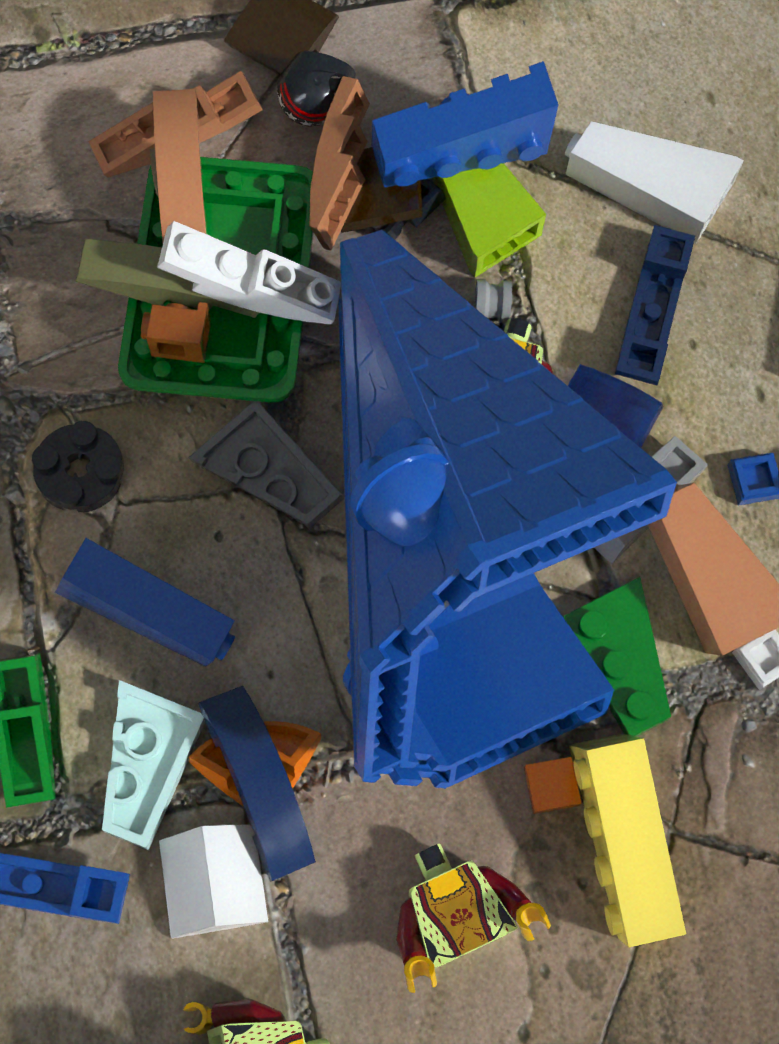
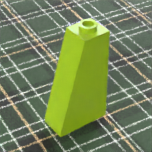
[432,163,546,278]

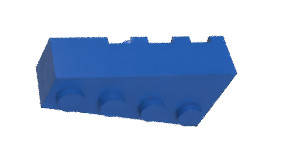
[371,61,559,187]

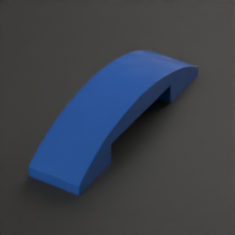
[0,853,130,924]

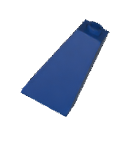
[55,538,235,667]

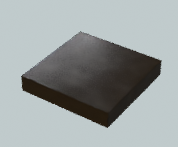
[341,147,422,233]

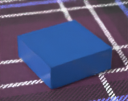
[727,453,779,506]

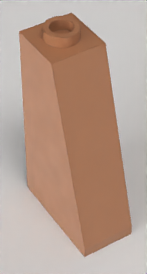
[648,483,779,656]

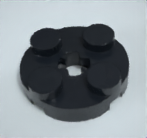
[32,421,124,512]

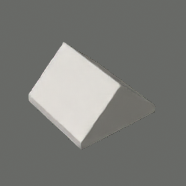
[159,825,268,939]

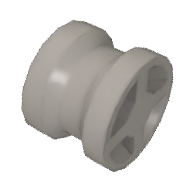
[474,279,512,323]

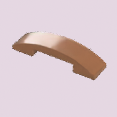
[153,89,207,242]

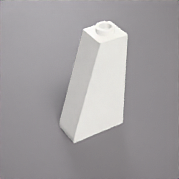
[565,121,744,244]

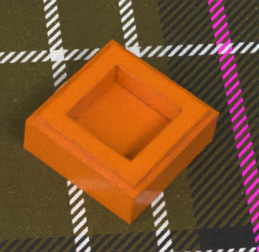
[524,757,582,814]

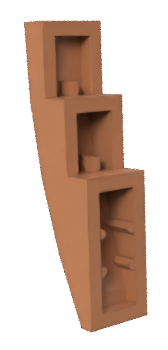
[88,71,263,178]
[310,76,370,251]

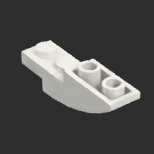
[157,221,341,324]

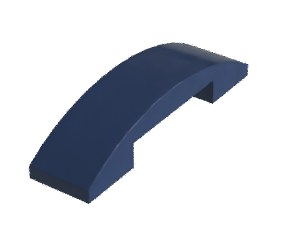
[615,225,695,386]
[198,685,316,882]

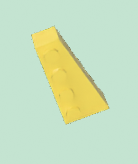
[569,734,686,947]

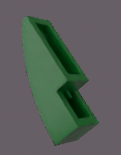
[0,653,56,808]

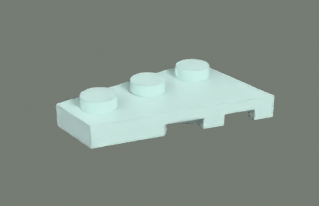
[102,680,205,851]

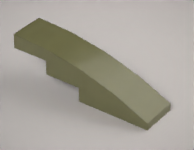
[75,239,260,318]

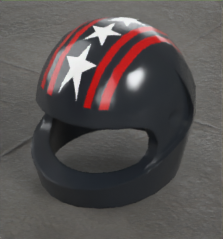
[277,51,356,127]

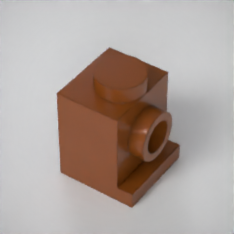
[141,302,212,363]

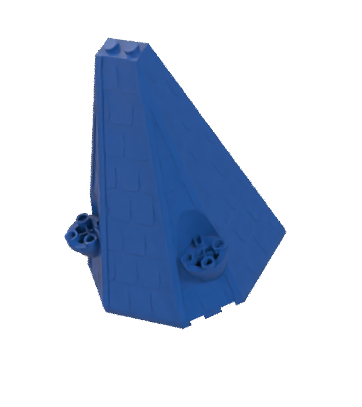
[338,230,677,789]

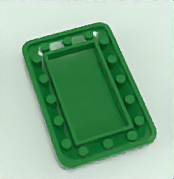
[118,157,314,403]

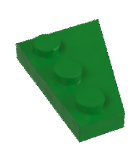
[563,577,671,737]

